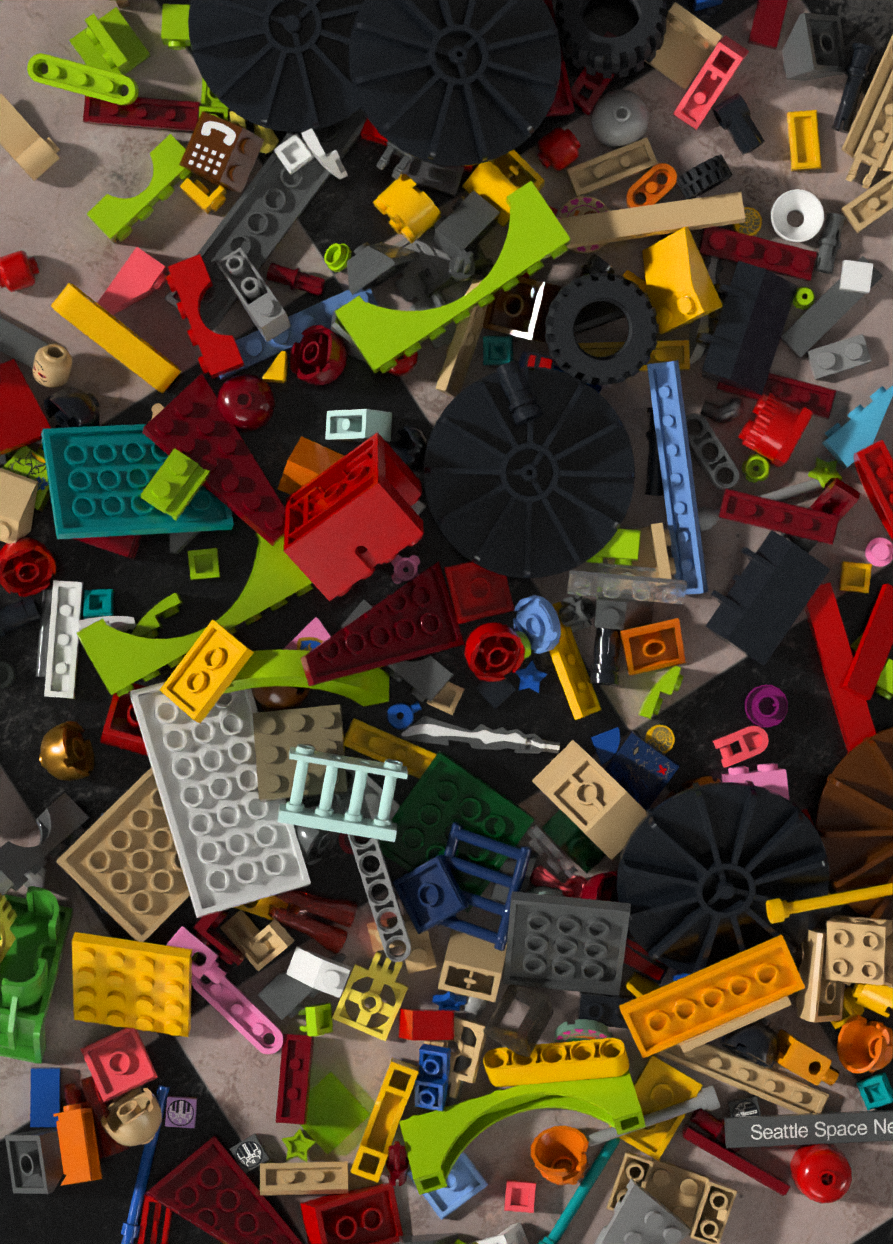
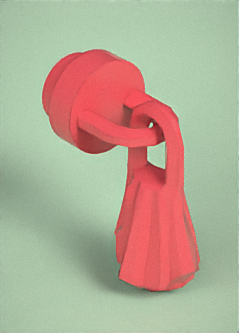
[530,865,587,898]

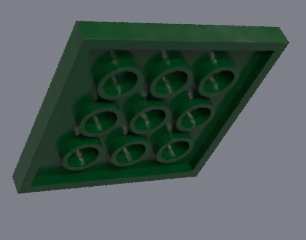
[378,751,535,913]

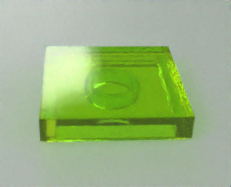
[301,1071,371,1154]

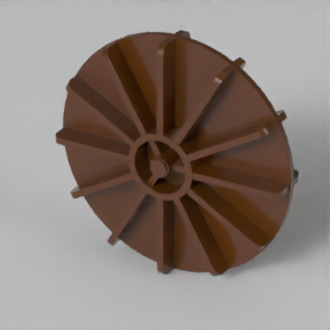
[814,727,893,920]

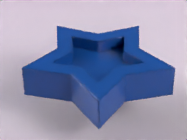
[516,660,548,693]
[433,991,467,1012]

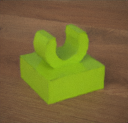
[298,1003,333,1036]

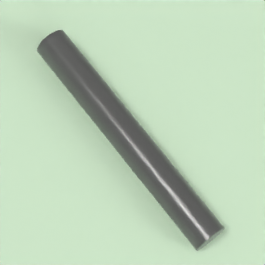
[36,590,52,677]

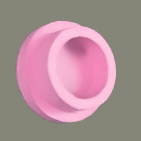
[865,537,893,567]

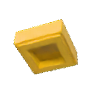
[839,561,872,593]

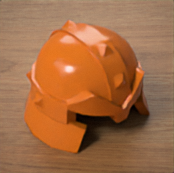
[837,1015,893,1074]
[531,1126,589,1185]

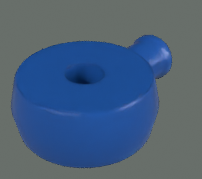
[387,701,422,730]

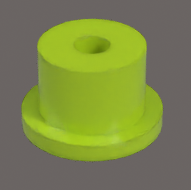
[792,287,815,310]

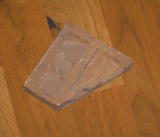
[526,822,578,878]

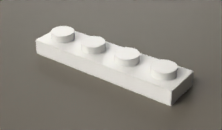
[44,580,84,699]

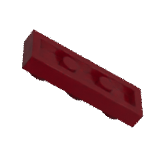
[276,1034,314,1125]

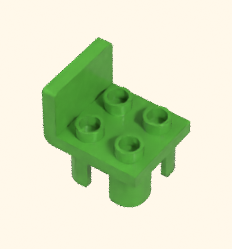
[0,886,73,1064]

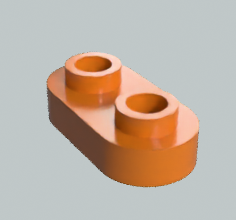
[626,163,677,208]

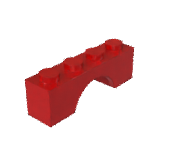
[165,254,245,378]

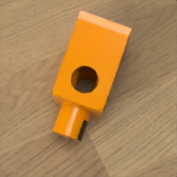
[776,1029,839,1086]

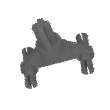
[418,244,494,308]

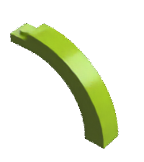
[223,650,389,707]

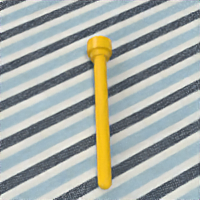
[766,883,893,924]

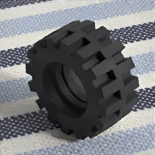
[676,154,733,199]

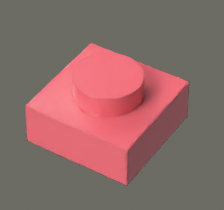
[504,1179,536,1213]

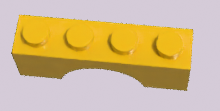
[350,1057,419,1183]

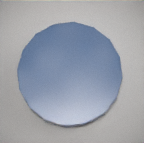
[513,595,561,654]

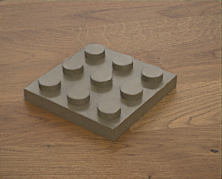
[253,704,348,802]

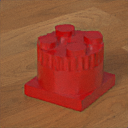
[738,393,813,468]

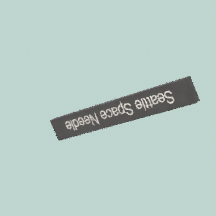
[724,1110,893,1148]

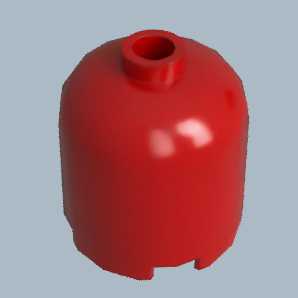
[790,1143,852,1204]

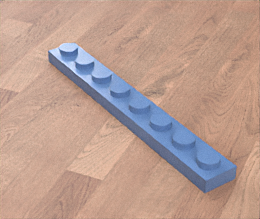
[647,360,708,595]

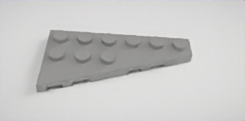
[594,1178,691,1244]

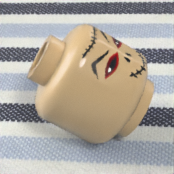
[32,344,72,388]

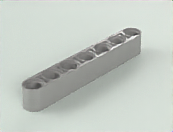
[335,769,411,962]

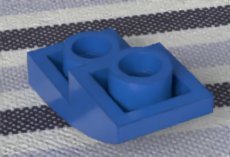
[415,1044,451,1111]

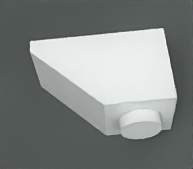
[286,946,352,998]

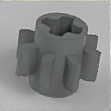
[559,594,595,632]

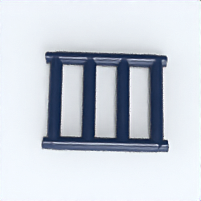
[439,822,532,951]

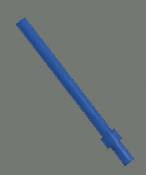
[121,1085,170,1244]

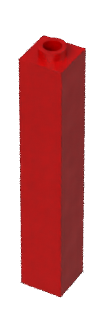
[804,582,876,753]

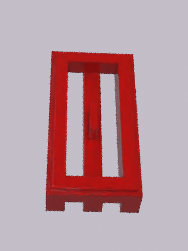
[138,1194,173,1244]

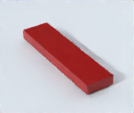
[842,583,893,701]

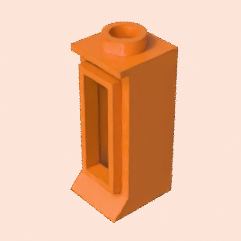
[53,1104,102,1186]

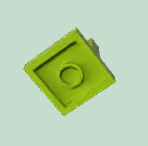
[69,7,151,75]

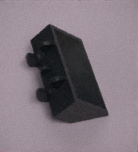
[696,261,798,395]
[706,530,830,666]

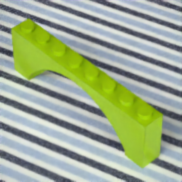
[335,181,571,374]
[76,533,313,697]
[399,1069,646,1195]

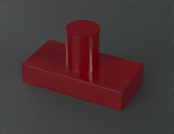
[808,478,860,521]

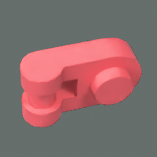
[713,726,769,768]

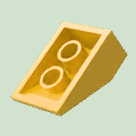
[642,226,723,334]

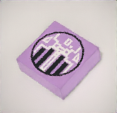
[165,1096,197,1128]

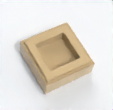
[426,682,464,715]

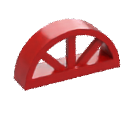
[854,439,893,540]

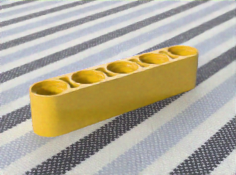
[51,282,181,394]
[483,1038,630,1087]

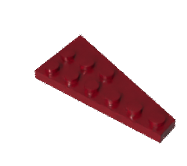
[142,373,286,546]
[300,561,464,687]
[145,1136,302,1244]

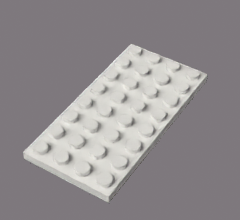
[129,681,311,918]

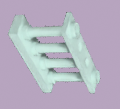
[277,744,408,842]

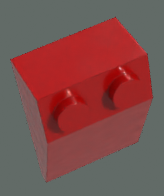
[300,1183,403,1244]

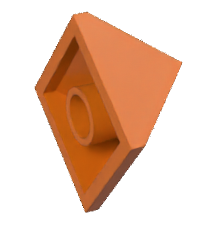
[277,436,344,495]
[620,618,686,676]

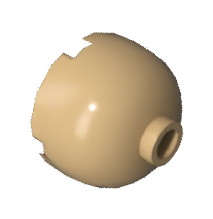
[101,1088,162,1146]

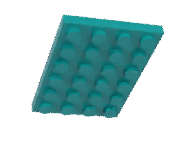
[41,424,234,539]

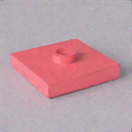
[81,1028,158,1103]

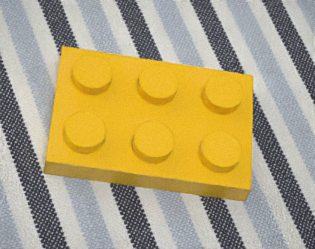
[160,619,254,724]
[608,1055,703,1161]

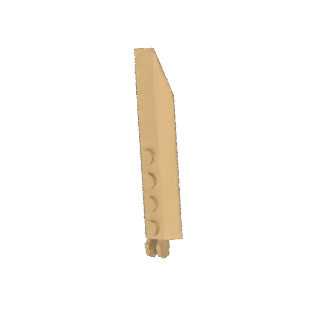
[841,35,893,190]

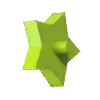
[808,457,842,489]
[282,1128,316,1162]

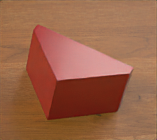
[399,1008,455,1041]

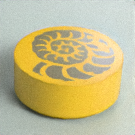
[732,207,762,236]
[645,725,675,753]

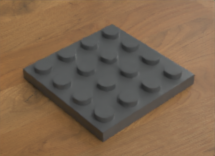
[503,891,631,996]

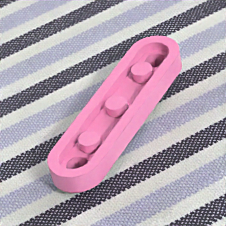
[191,964,283,1054]

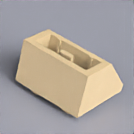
[438,929,507,1002]

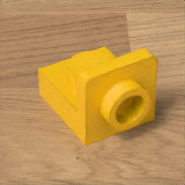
[180,178,227,214]

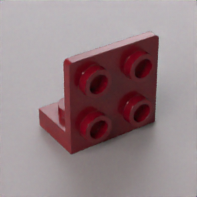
[193,910,245,966]

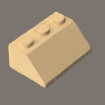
[0,468,38,544]
[796,928,845,1023]

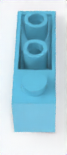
[822,386,893,469]

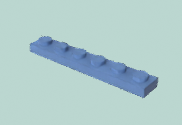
[219,289,379,380]

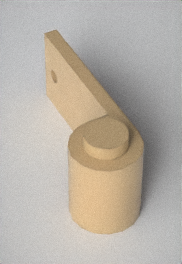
[0,94,60,181]

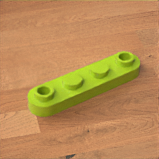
[27,53,139,105]

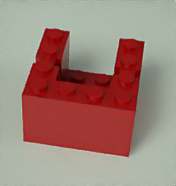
[284,432,424,601]

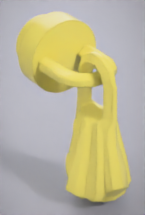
[229,111,279,154]

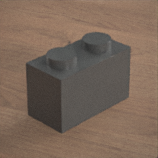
[433,190,500,258]

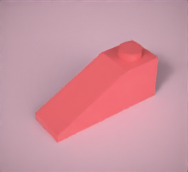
[673,35,749,130]
[97,247,168,315]

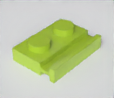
[141,448,210,521]

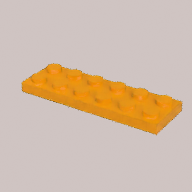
[619,935,805,1059]

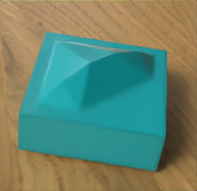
[483,336,514,366]
[83,589,114,619]
[856,1072,893,1110]

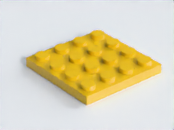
[72,932,192,1037]

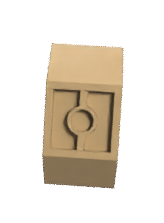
[532,740,647,861]
[606,1152,737,1244]

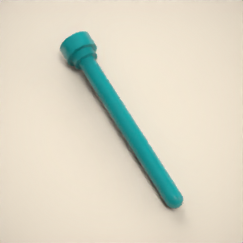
[537,1137,620,1244]

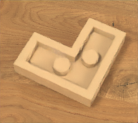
[220,910,295,971]
[367,913,437,974]

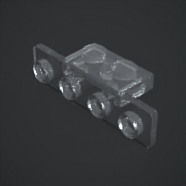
[567,563,687,604]

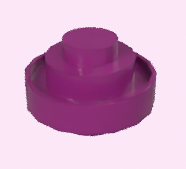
[745,685,788,727]

